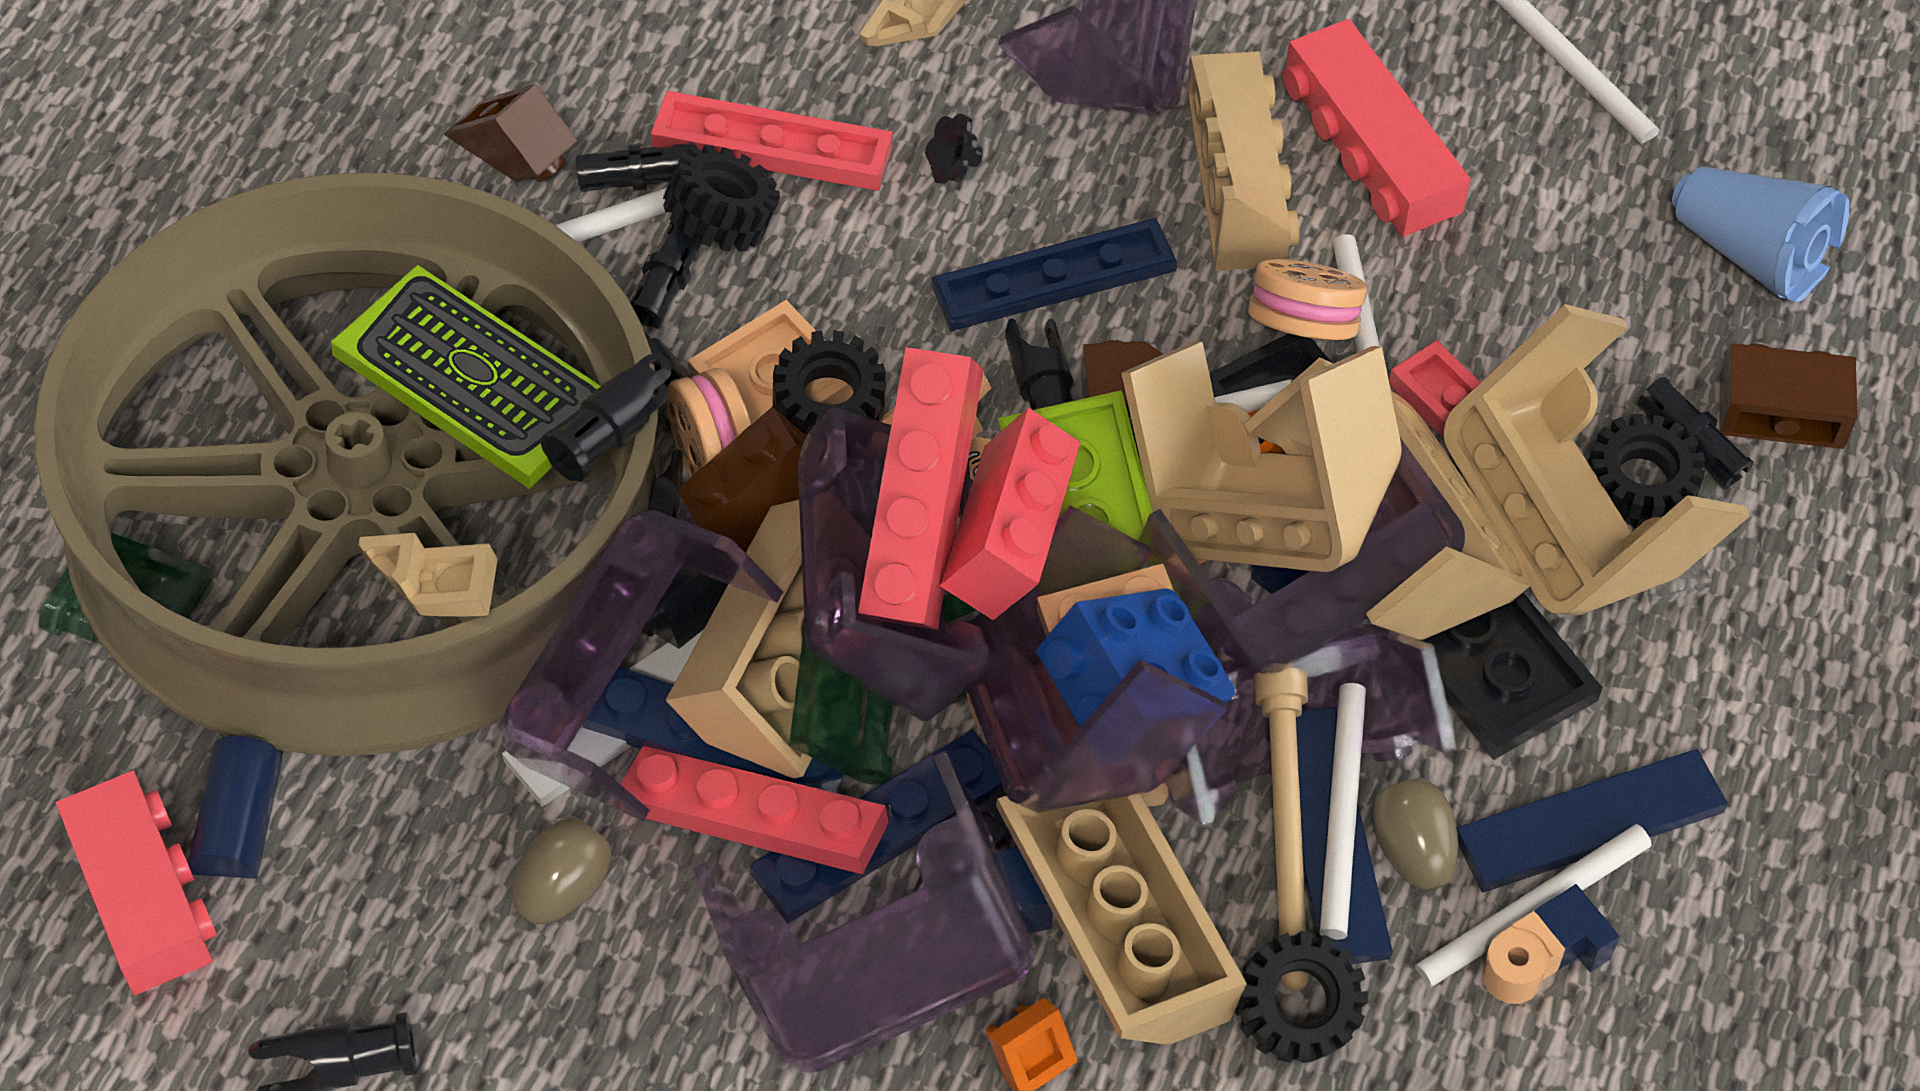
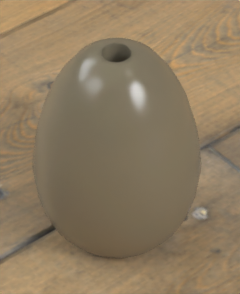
[1372,778,1459,891]
[512,816,612,925]

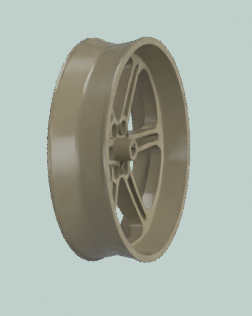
[34,173,660,756]

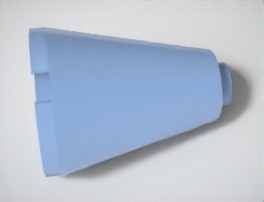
[1672,167,1849,302]

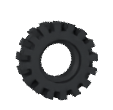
[663,145,780,251]
[772,330,886,452]
[1588,413,1705,529]
[1235,931,1368,1063]

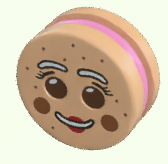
[1248,259,1368,340]
[666,368,752,478]

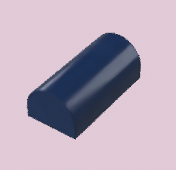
[188,736,282,879]

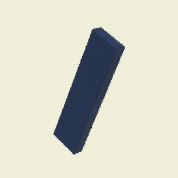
[931,218,1177,332]
[1268,707,1393,965]
[1457,749,1728,893]

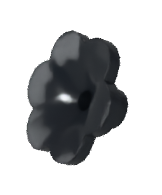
[925,113,983,184]

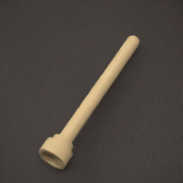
[1254,667,1309,991]

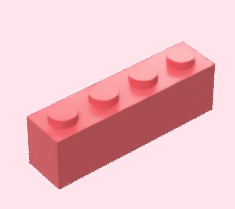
[1282,19,1471,237]
[858,347,984,630]

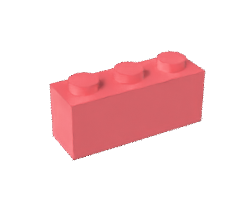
[940,407,1080,620]
[55,770,217,996]

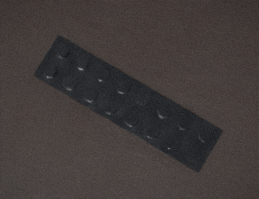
[1209,333,1603,760]

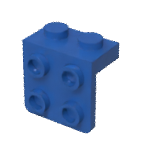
[1035,589,1235,761]

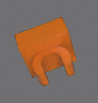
[986,997,1078,1091]

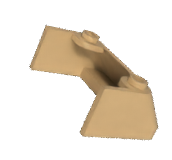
[1444,304,1751,616]
[1121,341,1402,572]
[1244,357,1531,640]

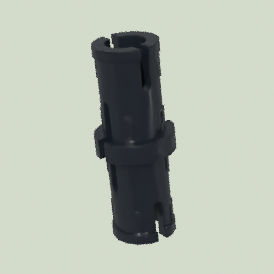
[576,142,695,192]
[630,221,703,329]
[1637,376,1754,490]

